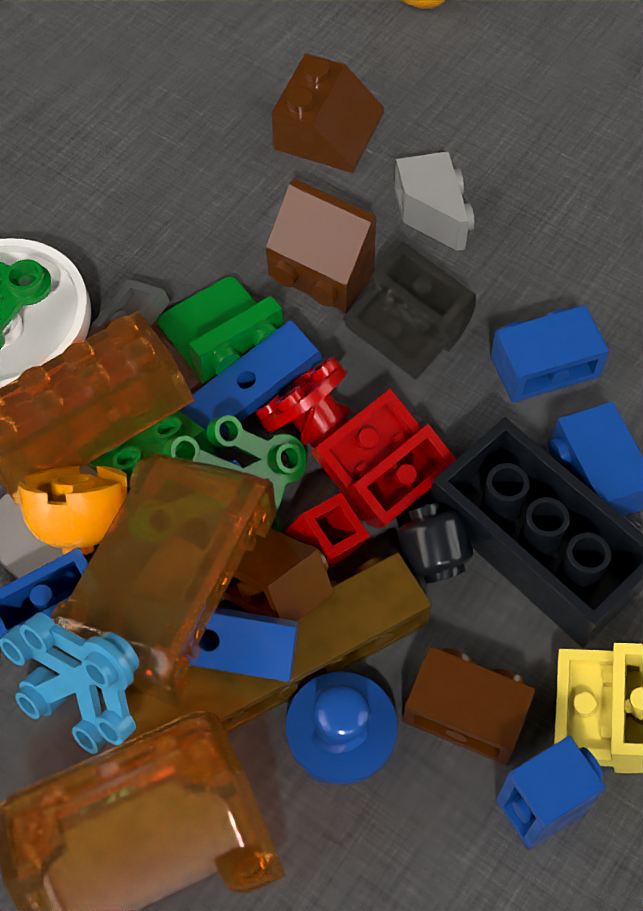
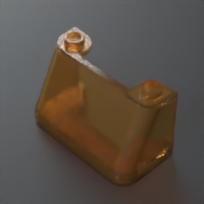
[51,453,277,709]
[0,711,286,911]

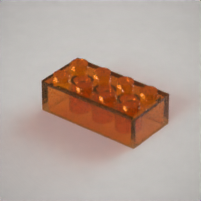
[0,310,195,505]

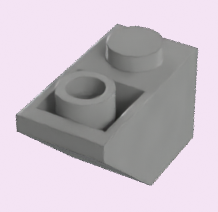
[394,151,474,251]

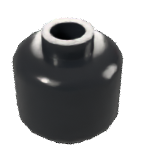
[397,502,473,584]

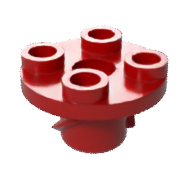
[255,356,351,448]

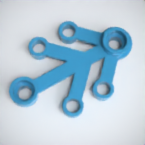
[0,612,139,754]

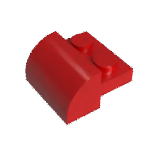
[310,388,456,528]

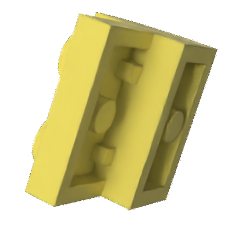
[554,643,643,773]

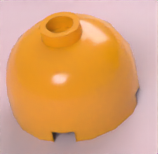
[18,466,128,555]

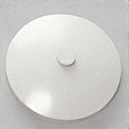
[0,238,91,401]

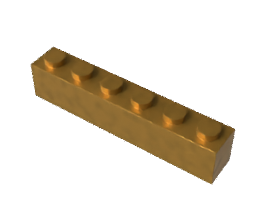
[105,552,432,780]

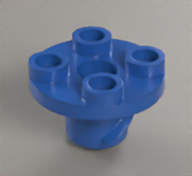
[286,672,398,785]

